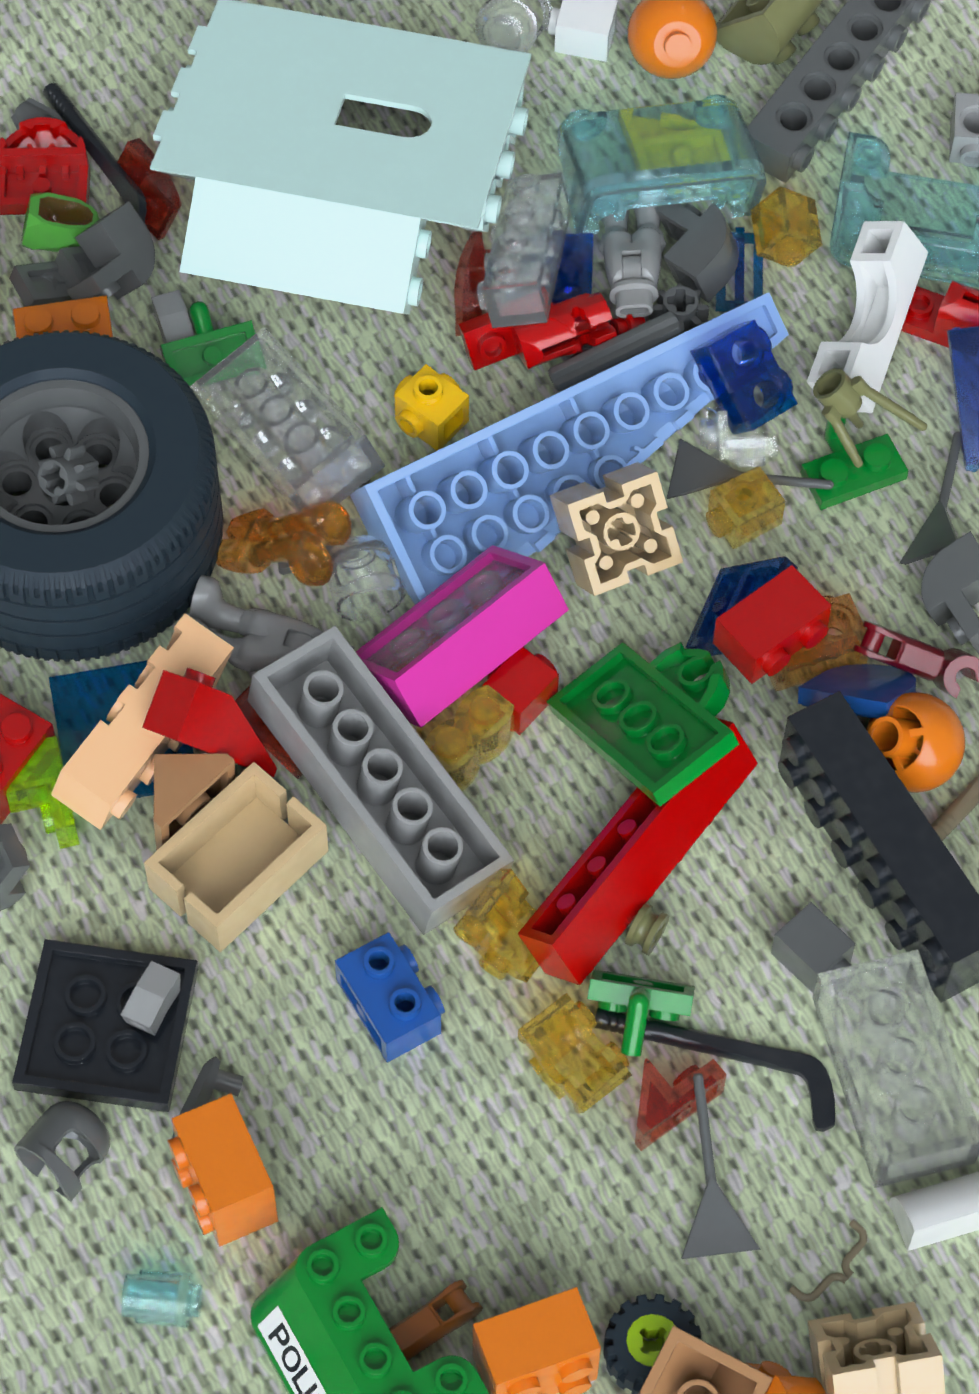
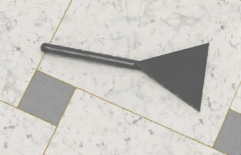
[900,432,963,565]
[667,439,834,499]
[681,1073,760,1259]

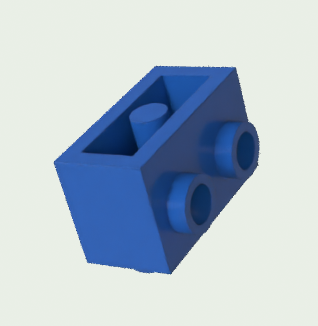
[335,932,445,1063]

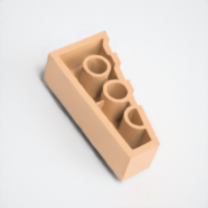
[51,613,234,830]

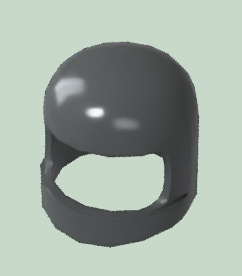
[14,1101,110,1202]

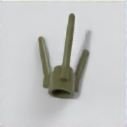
[813,368,928,468]

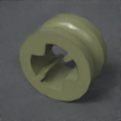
[625,903,670,956]

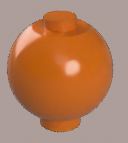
[627,0,717,79]
[866,692,965,793]

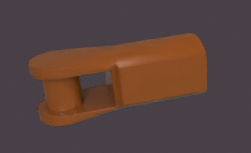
[389,1280,483,1361]

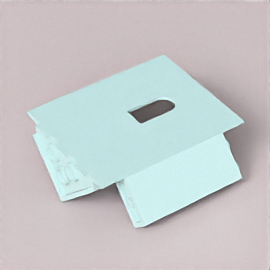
[150,0,532,315]

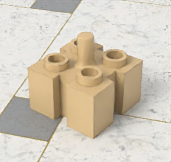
[549,462,683,596]
[808,1302,946,1394]

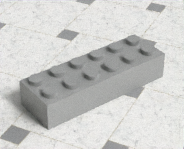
[248,626,514,935]

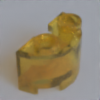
[453,869,540,983]
[518,993,632,1114]

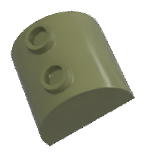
[716,0,824,65]

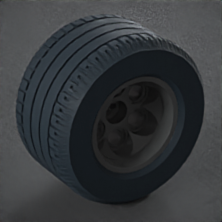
[0,330,223,662]

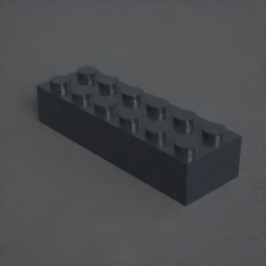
[778,691,979,1003]

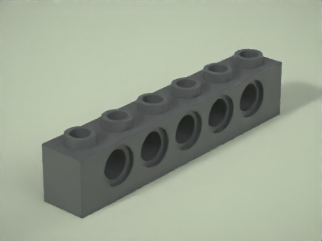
[740,0,931,183]

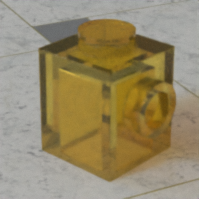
[750,186,822,267]
[706,466,785,549]

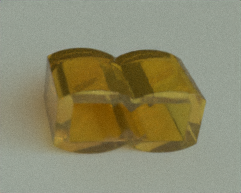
[424,685,514,791]

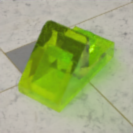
[6,736,80,849]

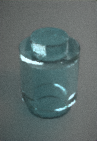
[121,1269,203,1328]

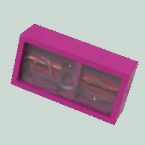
[356,545,569,728]

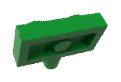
[160,301,265,387]
[800,418,908,510]
[587,969,695,1057]

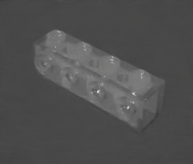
[477,172,571,328]

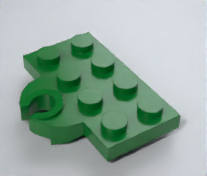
[546,642,739,806]

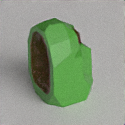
[21,192,100,252]

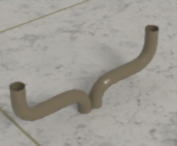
[789,1219,868,1302]

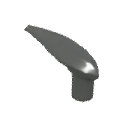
[172,1056,244,1138]

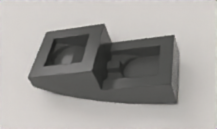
[9,246,96,307]

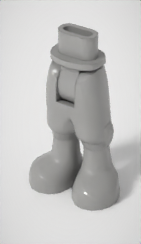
[587,173,674,318]
[190,575,355,672]

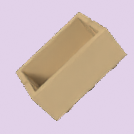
[144,762,329,953]

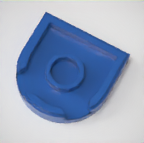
[798,664,916,719]

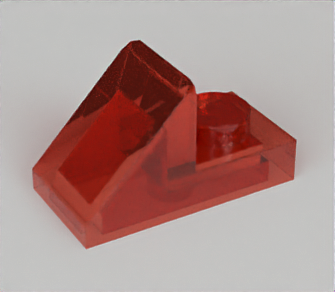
[635,1058,727,1151]

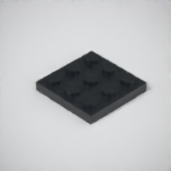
[12,939,199,1112]

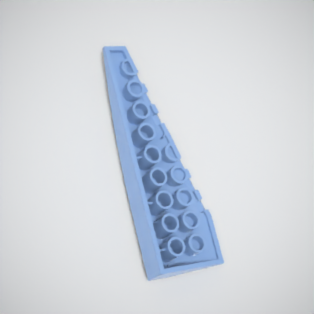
[349,292,789,605]

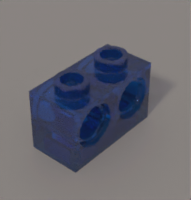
[690,319,798,435]

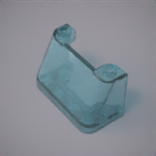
[557,94,766,236]
[830,132,979,287]

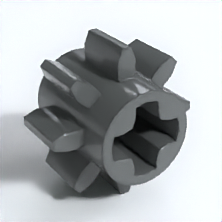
[650,283,709,335]
[37,443,100,506]

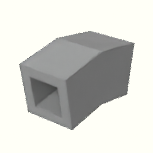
[151,290,195,344]
[121,961,180,1036]

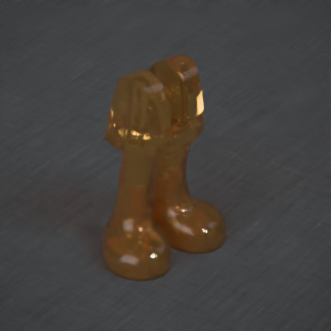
[216,501,352,587]

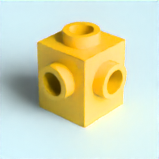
[394,364,469,451]

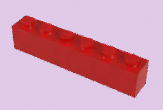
[518,718,758,985]

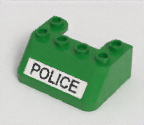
[250,1207,489,1394]

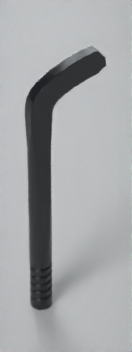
[43,83,147,224]
[593,1008,836,1132]

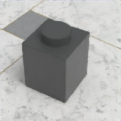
[771,902,855,995]

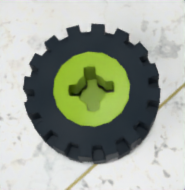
[603,1294,702,1394]

